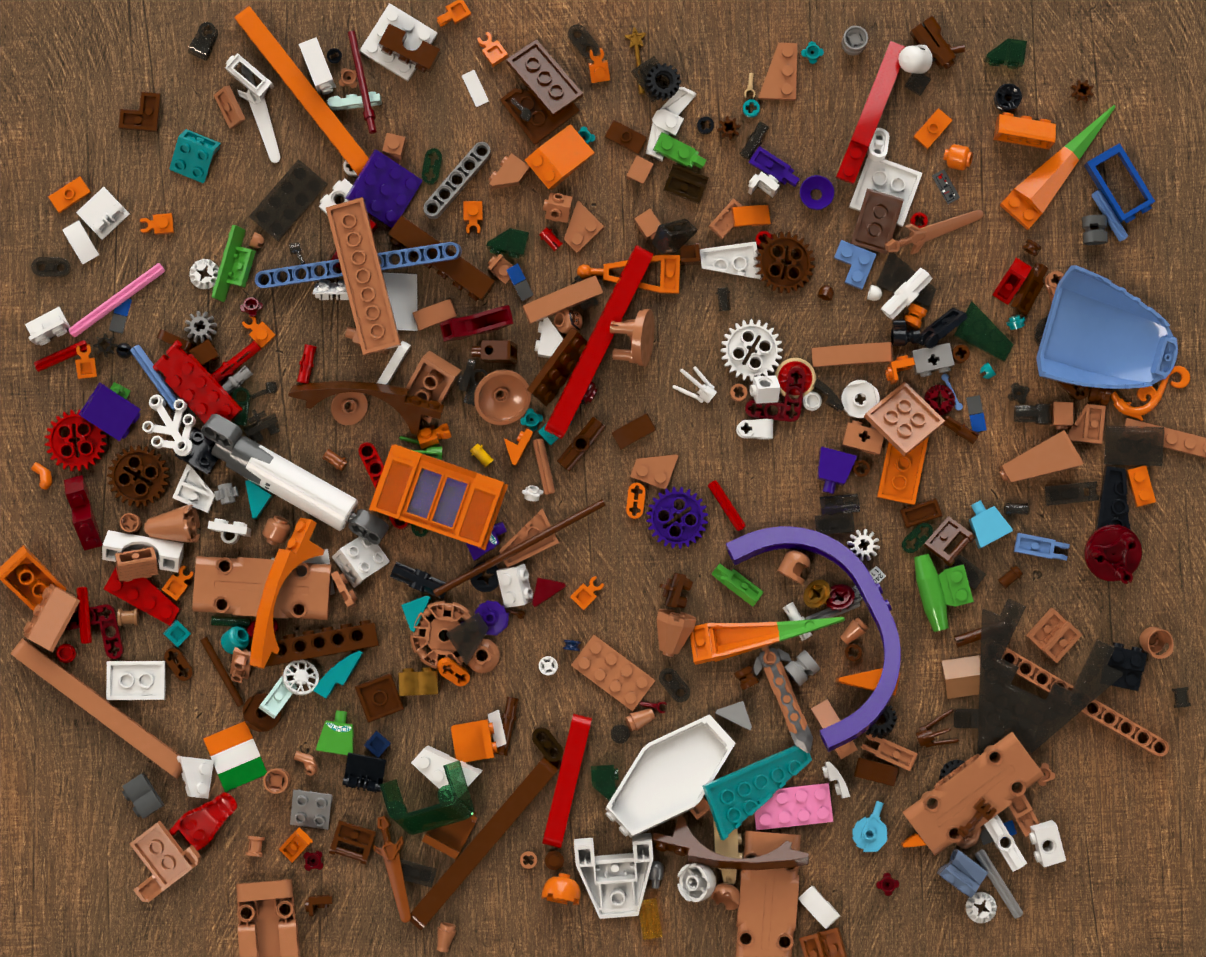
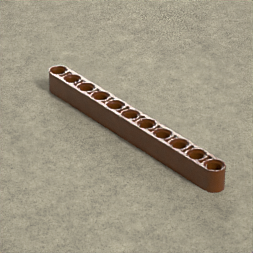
[410,757,559,931]

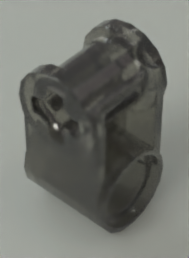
[188,22,218,61]

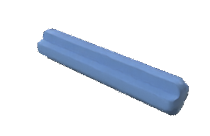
[1092,190,1128,242]

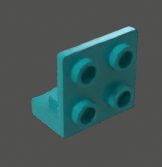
[169,129,221,183]

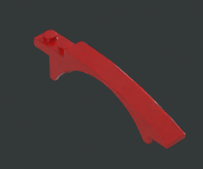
[836,41,905,185]

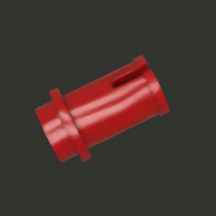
[539,227,563,252]

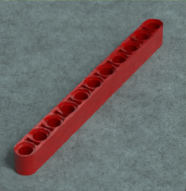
[544,245,654,439]

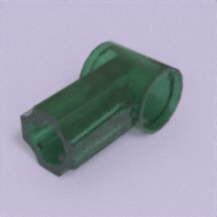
[231,388,252,426]

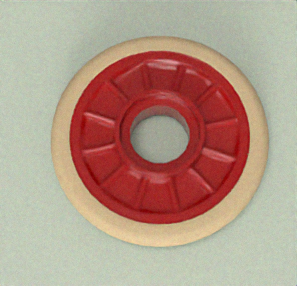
[775,358,816,399]

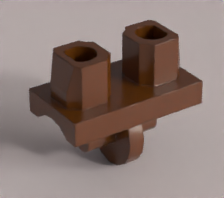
[659,573,693,608]

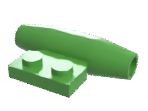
[914,553,974,632]

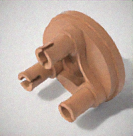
[610,309,655,367]

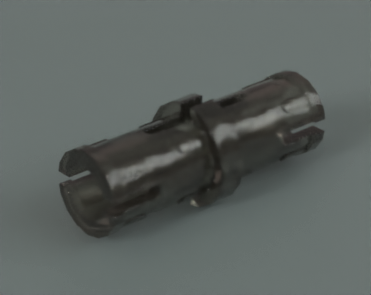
[739,122,769,160]

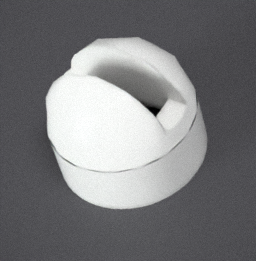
[867,285,882,301]

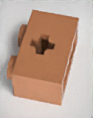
[841,420,884,456]

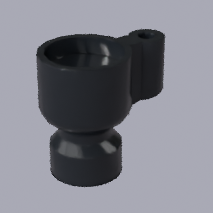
[891,319,920,346]

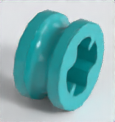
[743,99,760,118]

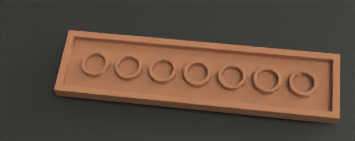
[326,197,401,356]

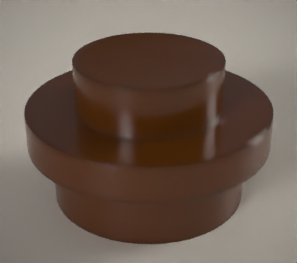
[545,851,564,870]

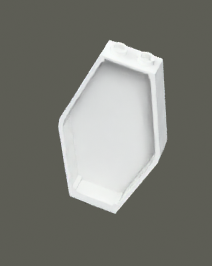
[605,714,736,838]

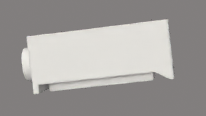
[225,53,274,101]

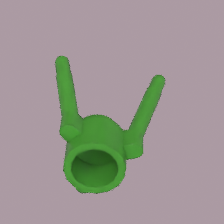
[399,436,442,460]

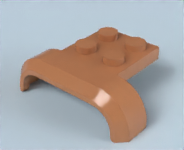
[130,820,201,903]

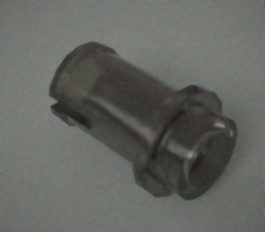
[715,287,731,312]
[1004,501,1029,517]

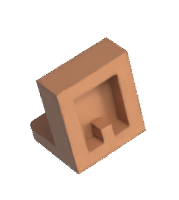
[488,254,513,285]

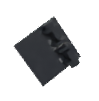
[175,427,219,475]
[342,752,386,793]

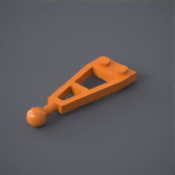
[577,255,680,294]

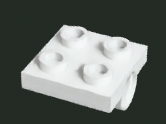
[208,518,252,544]

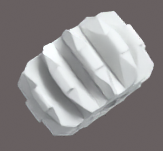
[847,529,880,562]

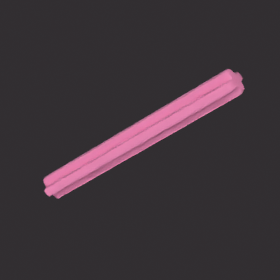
[68,263,165,337]

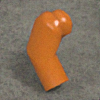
[31,462,53,490]

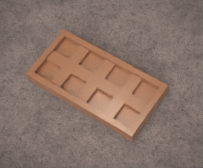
[571,635,656,712]

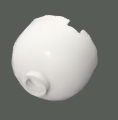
[677,863,716,902]

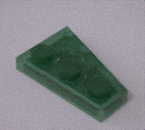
[953,301,1014,362]

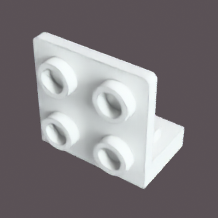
[25,307,70,346]
[332,536,390,588]

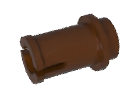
[998,566,1023,589]

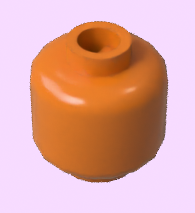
[943,144,973,171]

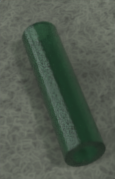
[211,616,251,628]

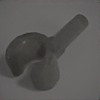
[511,98,532,122]
[289,242,305,265]
[251,382,277,399]

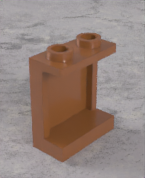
[422,798,478,859]

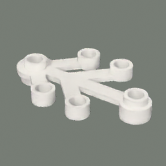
[142,395,196,456]

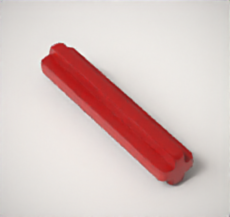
[34,340,87,372]
[708,480,746,531]
[76,587,92,644]

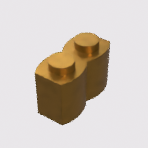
[398,667,438,696]

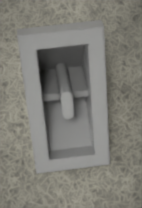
[715,701,752,730]

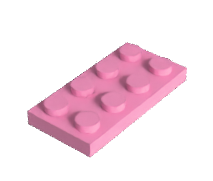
[754,783,833,830]

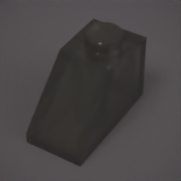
[652,219,698,254]

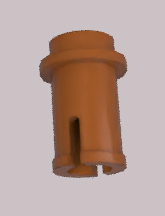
[322,449,348,471]

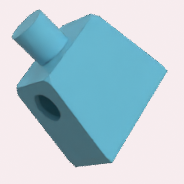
[969,500,1013,549]

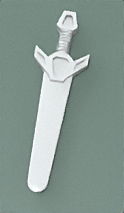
[238,61,280,163]

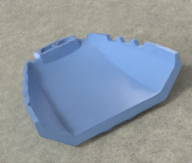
[1036,265,1178,389]

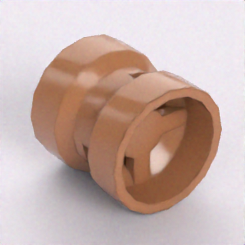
[120,513,142,533]

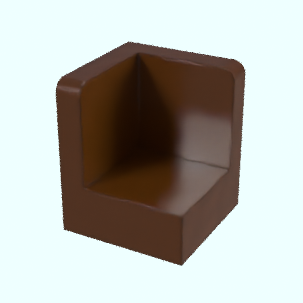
[680,243,700,266]
[189,339,221,365]

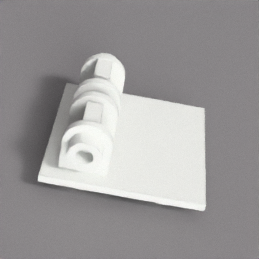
[76,187,130,240]
[313,280,349,300]

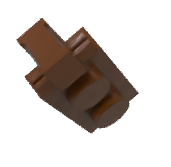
[1011,262,1048,316]

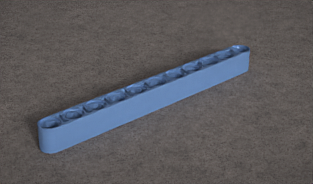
[255,242,462,288]

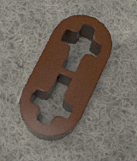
[156,329,193,353]
[1057,381,1089,400]
[164,648,194,681]

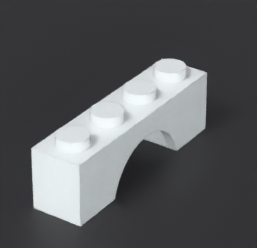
[102,530,184,572]

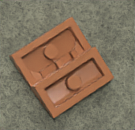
[1026,607,1082,663]

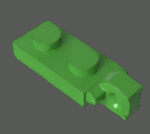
[653,132,706,169]
[712,563,764,607]

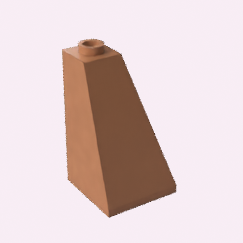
[999,430,1084,484]

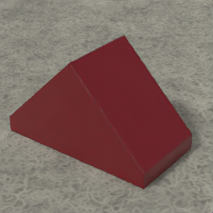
[532,578,567,608]

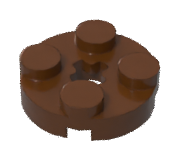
[243,693,282,732]

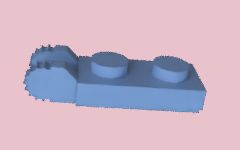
[1014,533,1070,561]

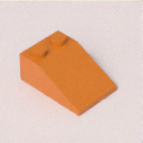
[525,124,595,190]
[0,545,67,611]
[835,668,901,696]

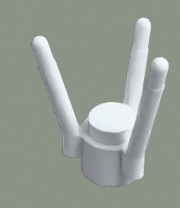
[672,366,717,404]

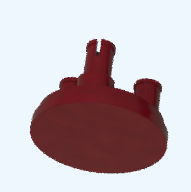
[1084,524,1142,584]

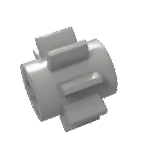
[214,483,239,505]

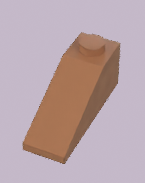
[811,699,858,759]

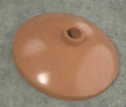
[474,370,531,425]

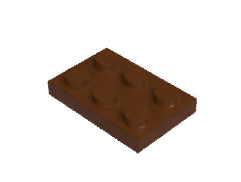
[850,188,904,254]

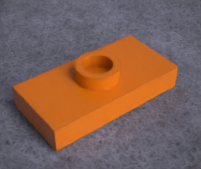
[913,108,953,150]
[48,176,91,214]

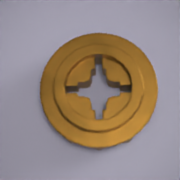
[803,580,832,609]

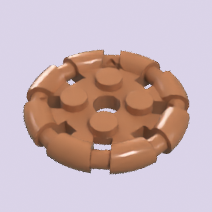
[410,601,480,670]

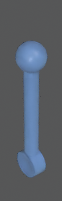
[941,374,963,411]

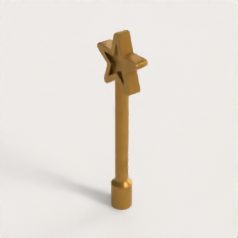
[625,27,646,95]

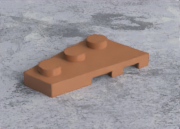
[758,43,797,101]
[499,509,559,568]

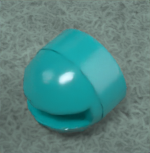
[980,362,996,379]

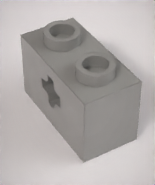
[910,343,954,377]

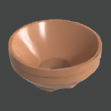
[466,638,500,673]

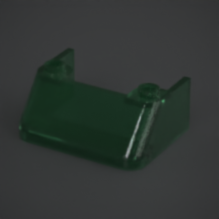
[380,760,474,835]

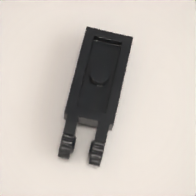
[917,308,967,349]

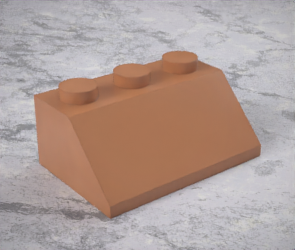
[24,584,80,652]

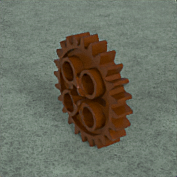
[753,232,815,294]
[107,445,170,508]

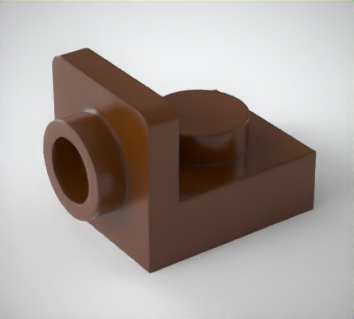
[305,894,334,917]

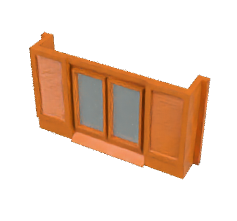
[369,444,508,550]

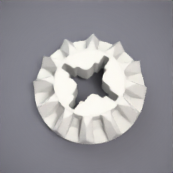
[189,259,219,289]
[966,892,997,923]

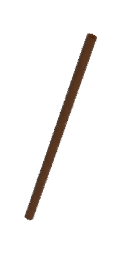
[433,499,606,597]

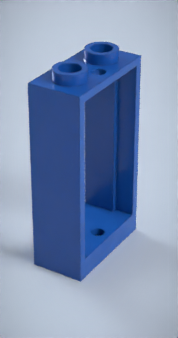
[1084,143,1155,224]

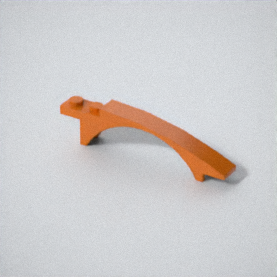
[250,518,325,669]

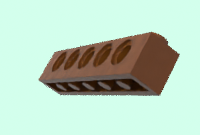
[265,620,380,667]

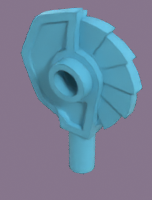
[852,801,887,852]

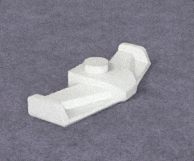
[646,87,697,162]

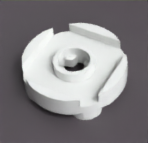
[841,380,880,419]

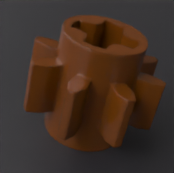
[1070,80,1094,103]
[717,116,741,141]

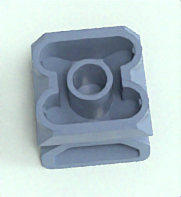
[937,848,988,898]

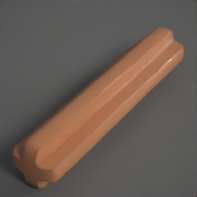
[533,438,555,495]

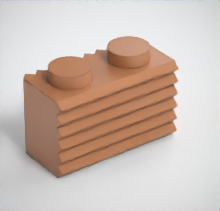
[115,547,158,582]

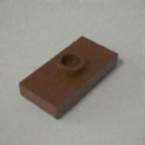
[605,120,647,155]

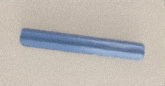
[130,345,182,410]

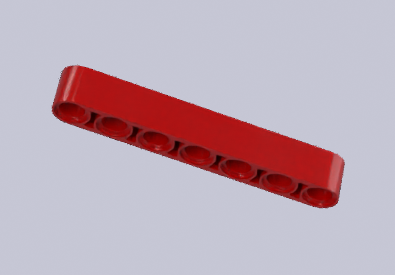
[542,713,592,848]

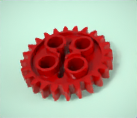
[45,410,108,472]

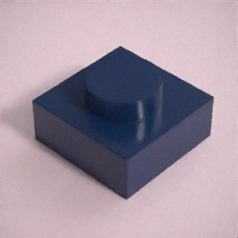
[364,731,391,758]

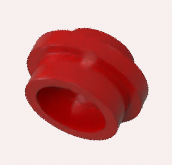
[56,644,76,663]

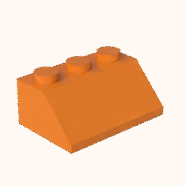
[993,112,1056,150]

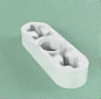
[377,341,411,385]

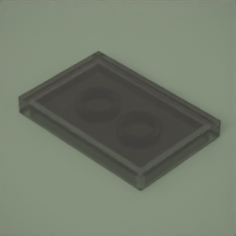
[1104,426,1164,466]

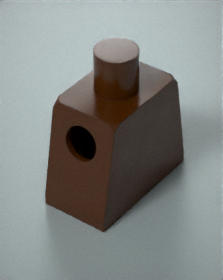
[471,340,518,364]

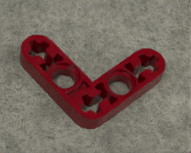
[745,366,805,422]
[65,604,124,659]

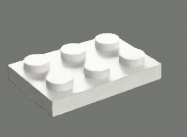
[106,661,166,700]

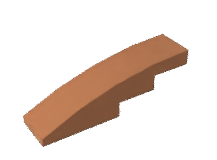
[522,275,603,324]
[812,342,893,368]

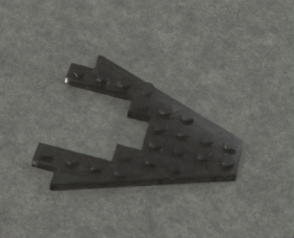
[977,598,1123,760]

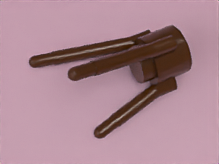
[916,709,959,748]

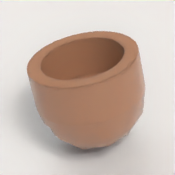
[249,232,265,249]

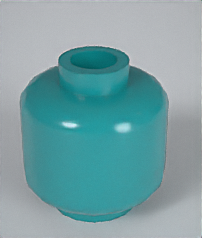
[221,626,250,654]

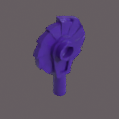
[460,601,509,636]

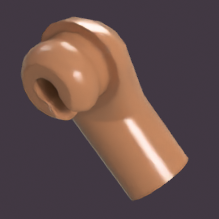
[294,751,318,776]

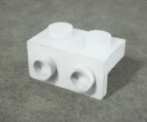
[748,171,780,198]
[496,564,533,608]

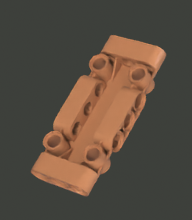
[192,556,332,620]
[903,732,1045,856]
[735,830,801,957]
[236,879,300,957]

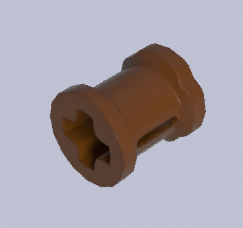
[952,345,970,364]

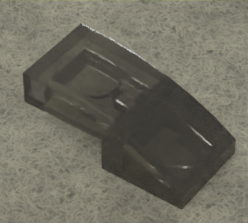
[812,379,844,413]

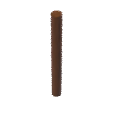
[200,637,245,707]

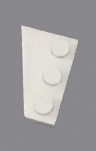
[699,242,761,279]

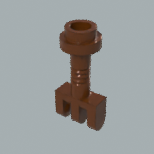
[957,797,997,840]

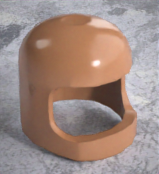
[777,550,810,586]
[1139,627,1174,659]

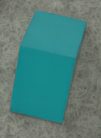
[245,480,273,520]
[401,596,431,632]

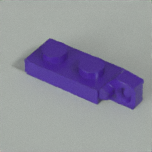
[749,146,800,187]

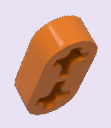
[626,483,645,519]
[437,657,470,686]

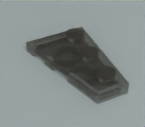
[876,252,936,308]

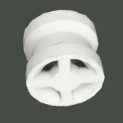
[539,656,558,676]

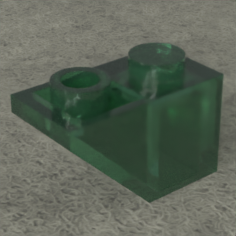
[984,38,1027,69]
[486,228,529,259]
[591,765,619,801]

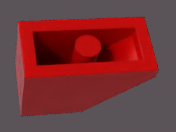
[992,257,1032,305]

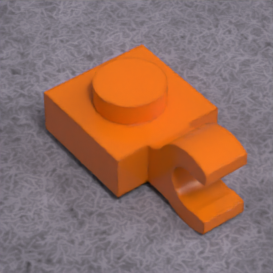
[437,0,471,27]

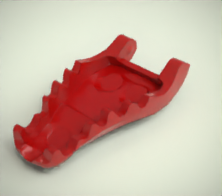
[168,792,237,851]

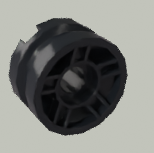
[994,83,1022,112]

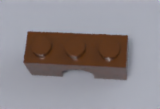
[379,24,441,73]

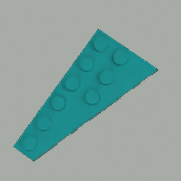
[702,745,812,841]

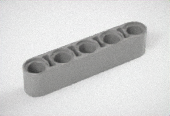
[424,142,491,219]

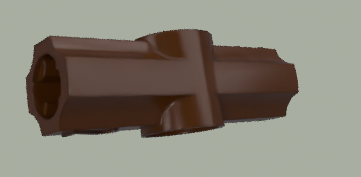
[557,417,606,472]

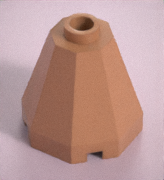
[657,609,696,657]

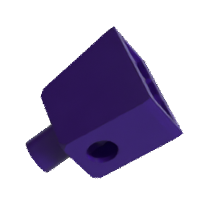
[817,447,857,494]

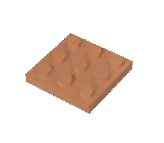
[864,382,945,457]

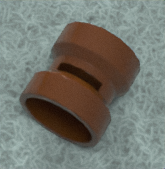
[1088,387,1112,406]
[734,665,759,691]

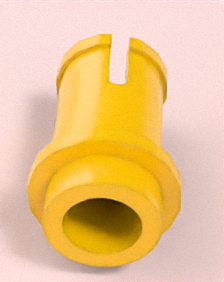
[470,443,494,468]

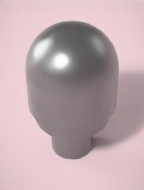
[649,861,664,889]

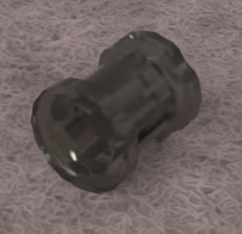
[1172,687,1191,708]

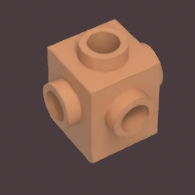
[543,193,573,223]

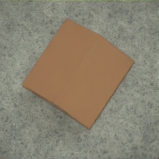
[941,655,985,699]

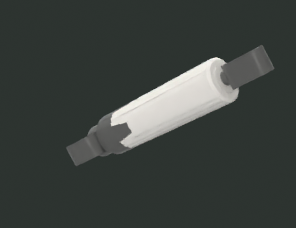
[201,414,389,545]

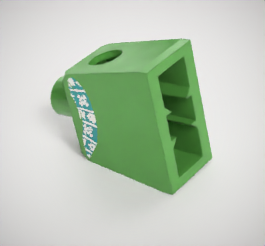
[316,710,354,755]

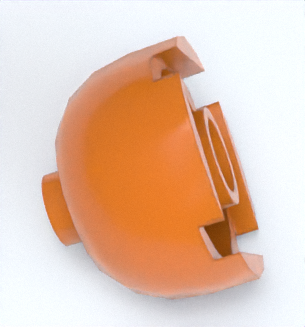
[541,873,580,905]

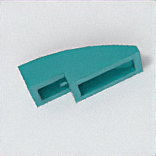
[313,651,364,699]

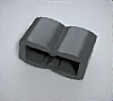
[122,773,165,819]

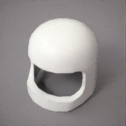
[898,45,932,74]

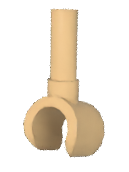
[744,73,756,98]

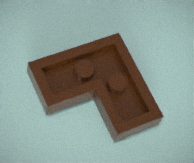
[118,92,161,132]

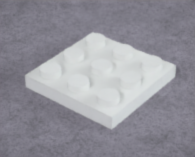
[359,3,438,82]
[849,157,922,227]

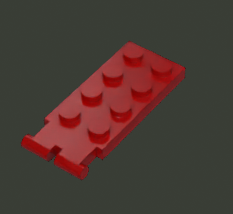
[153,340,242,424]

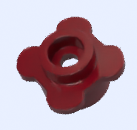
[240,297,263,317]
[303,851,324,871]
[876,873,899,896]

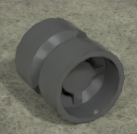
[1082,215,1108,245]

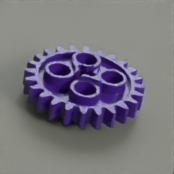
[646,487,708,549]

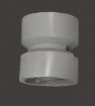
[841,25,868,56]
[784,650,820,686]

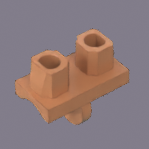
[230,647,251,683]

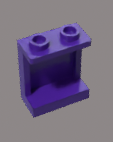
[78,382,141,441]

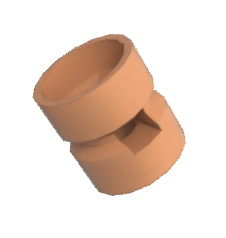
[263,768,291,794]

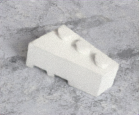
[411,746,483,802]

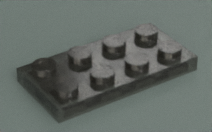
[249,159,328,242]

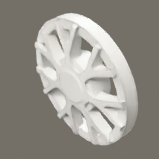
[283,660,319,695]

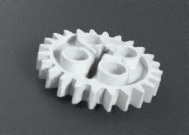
[720,319,783,382]

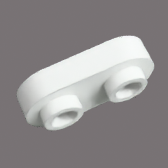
[867,128,890,162]

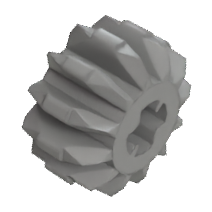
[184,311,217,343]

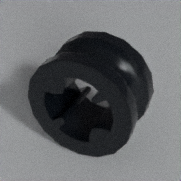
[697,117,714,134]

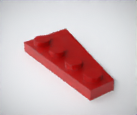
[103,567,181,626]

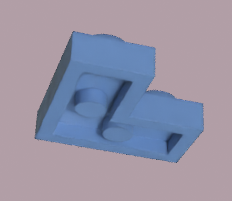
[834,240,876,290]

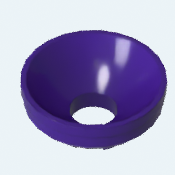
[799,175,834,210]

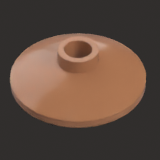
[331,392,368,425]

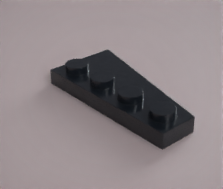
[1095,466,1131,531]

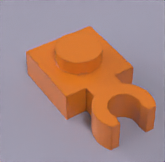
[477,32,509,67]
[588,48,610,83]
[463,201,483,234]
[140,213,174,235]
[242,317,276,349]
[75,344,97,379]
[417,423,452,449]
[161,565,194,601]
[570,576,604,610]

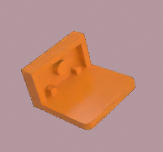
[451,719,498,762]

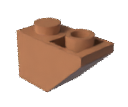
[489,153,530,189]

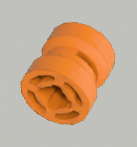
[904,303,928,329]

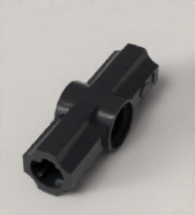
[390,562,447,599]

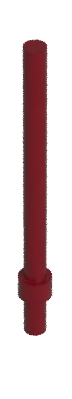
[348,31,377,134]

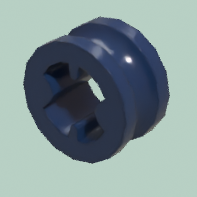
[563,640,581,651]

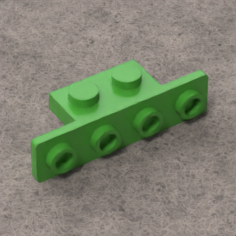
[212,225,256,302]

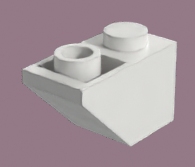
[535,317,563,358]

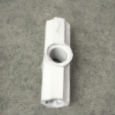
[881,268,933,320]
[984,814,1027,872]

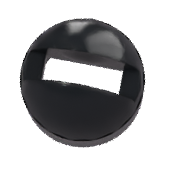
[327,48,342,63]
[116,343,132,359]

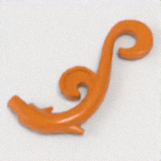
[1110,366,1190,421]

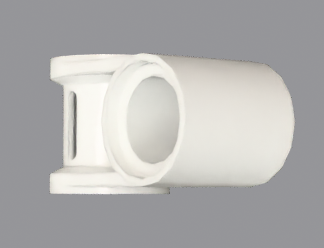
[736,419,773,439]

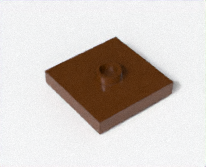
[355,673,404,723]

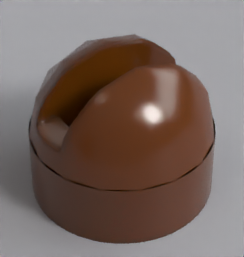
[817,285,834,301]

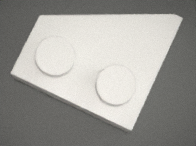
[172,464,215,513]
[177,756,214,799]

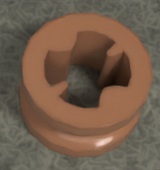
[730,384,747,402]
[520,851,537,869]

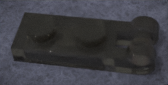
[1044,481,1099,506]

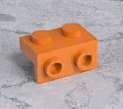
[885,355,915,385]

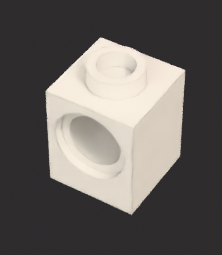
[750,375,781,404]

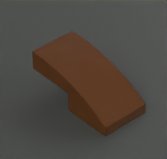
[612,413,656,450]
[854,758,898,786]

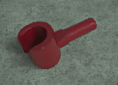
[640,701,667,713]

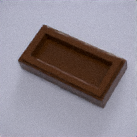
[900,498,942,529]

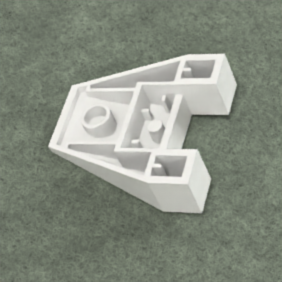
[574,833,653,919]

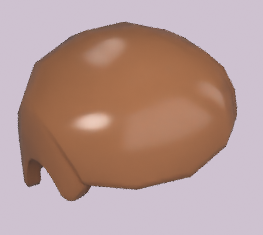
[711,883,740,910]

